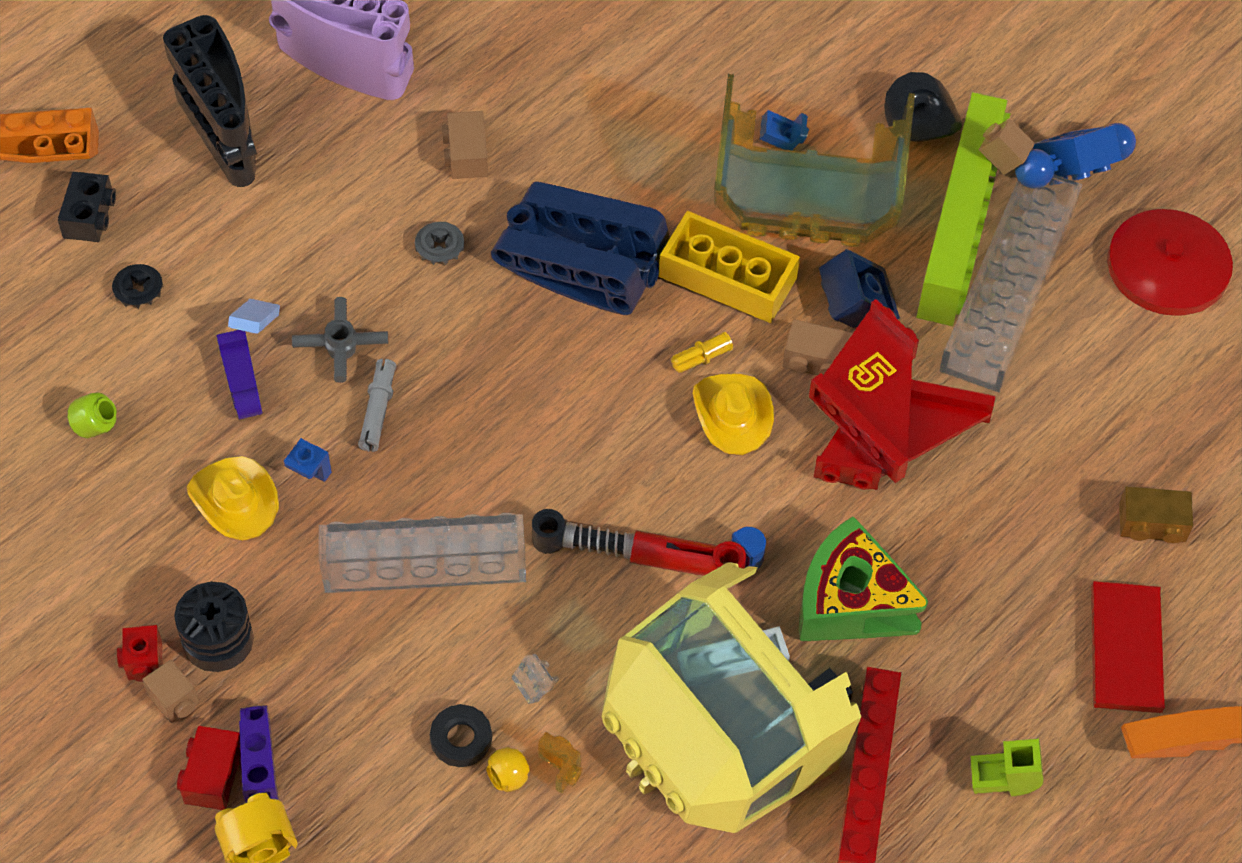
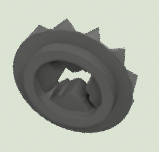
[415,222,464,265]

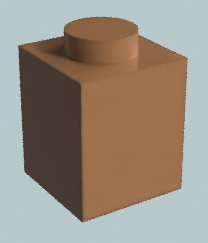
[979,118,1035,175]
[142,660,199,723]

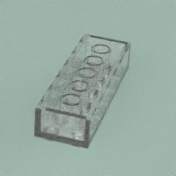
[319,513,526,593]

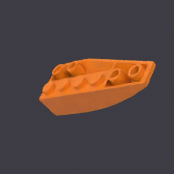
[0,108,99,163]

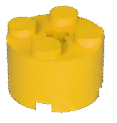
[214,793,298,863]

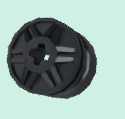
[174,581,254,672]

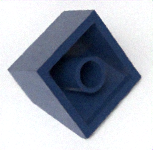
[819,249,900,328]

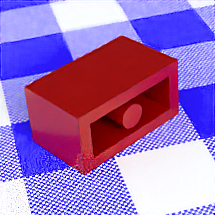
[177,726,241,810]

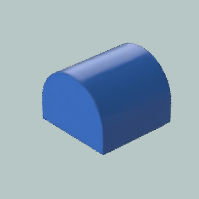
[732,527,766,569]

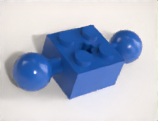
[1015,123,1136,189]

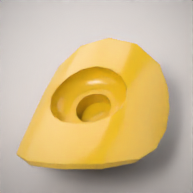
[692,374,774,455]
[187,456,279,541]

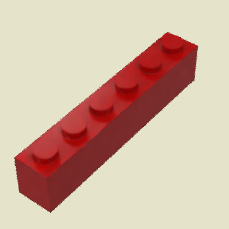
[837,667,902,863]

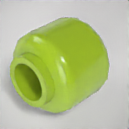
[67,392,117,438]

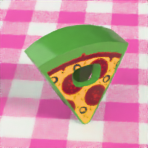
[799,517,928,641]

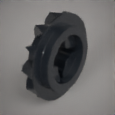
[112,264,163,309]

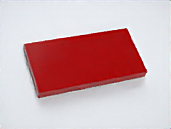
[1091,581,1165,713]

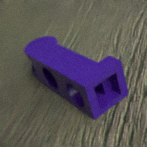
[216,330,263,420]
[239,705,279,803]

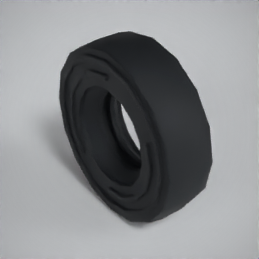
[429,704,493,767]

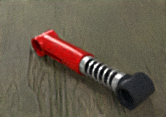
[532,509,746,585]

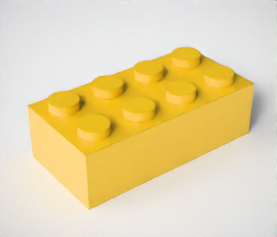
[659,210,800,323]

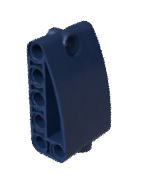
[491,181,670,315]

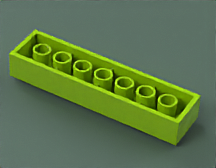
[916,92,1011,326]

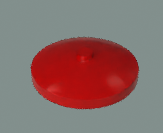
[1107,209,1233,316]

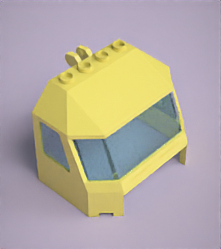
[601,562,861,833]

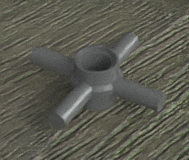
[292,297,389,383]

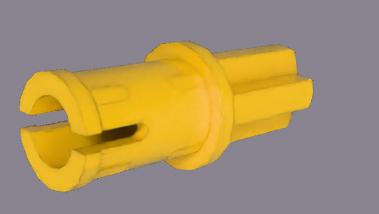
[671,332,733,373]

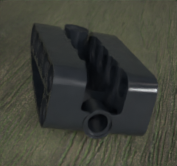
[163,15,256,187]

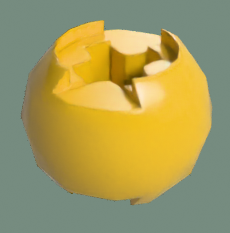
[486,747,530,792]

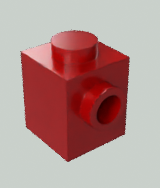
[117,625,163,682]

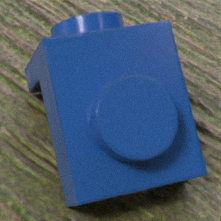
[759,110,809,152]
[284,438,332,482]

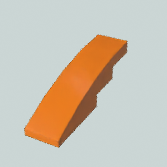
[1121,706,1242,758]

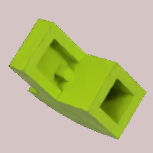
[971,739,1043,797]

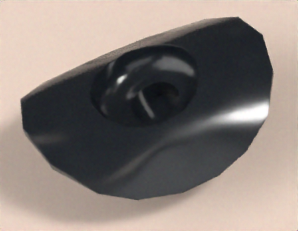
[884,72,962,142]

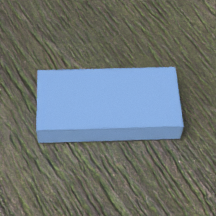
[228,299,280,334]

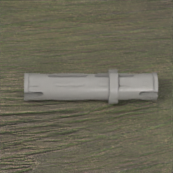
[358,359,397,452]

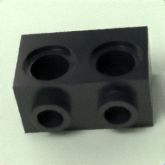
[58,171,116,242]

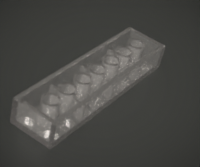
[939,175,1083,393]

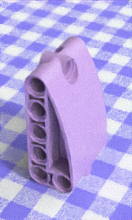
[269,0,414,100]

